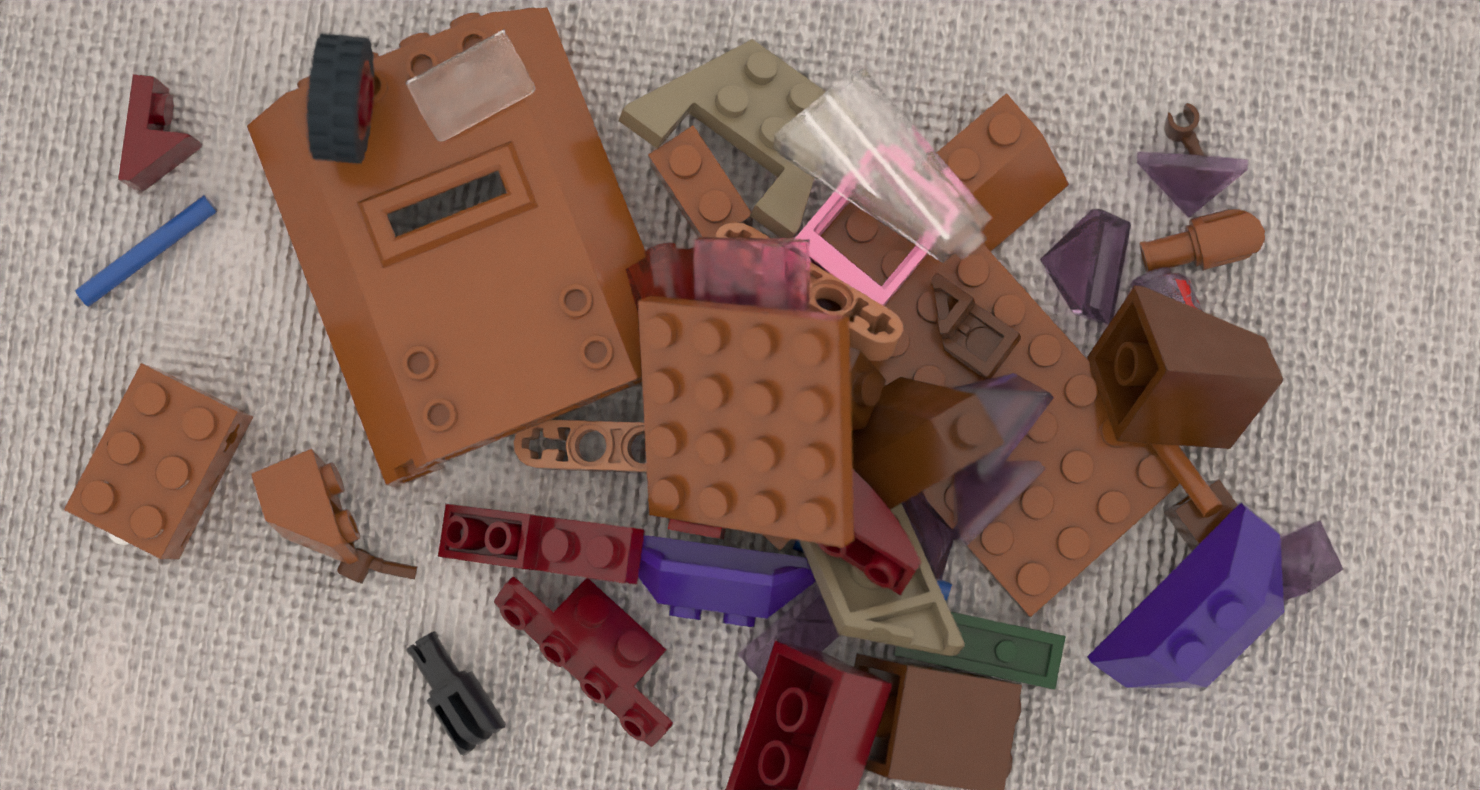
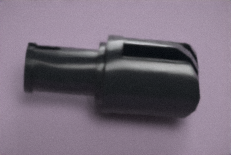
[406,631,506,756]

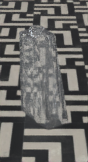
[774,65,992,263]

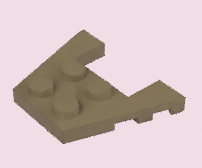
[619,39,838,244]

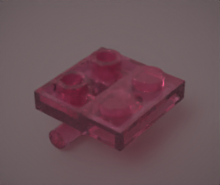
[694,237,810,312]

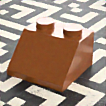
[920,93,1069,252]

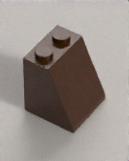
[1087,286,1284,449]
[854,653,1022,790]

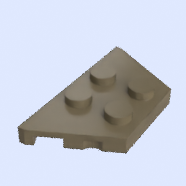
[799,503,965,656]

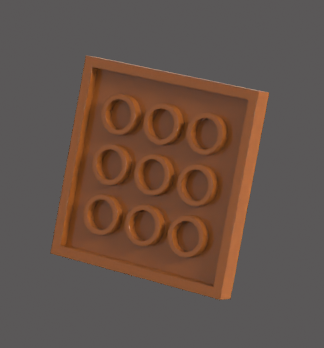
[638,296,854,547]

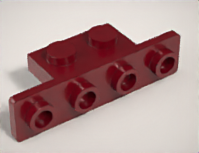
[494,577,673,747]

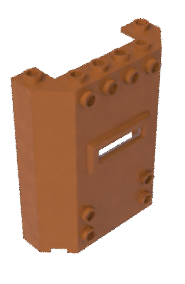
[247,7,664,488]

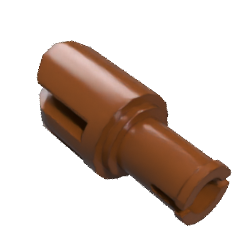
[1139,208,1265,275]

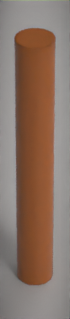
[1151,444,1223,518]

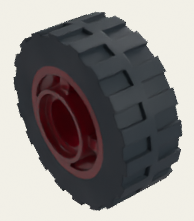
[307,33,374,164]

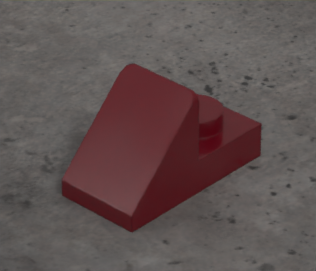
[118,74,202,191]

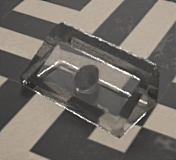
[406,30,535,142]

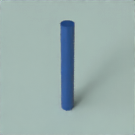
[75,195,218,307]

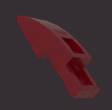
[817,469,922,596]
[438,504,645,585]

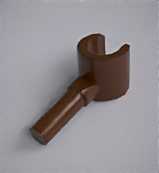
[1164,103,1214,180]
[337,548,418,584]

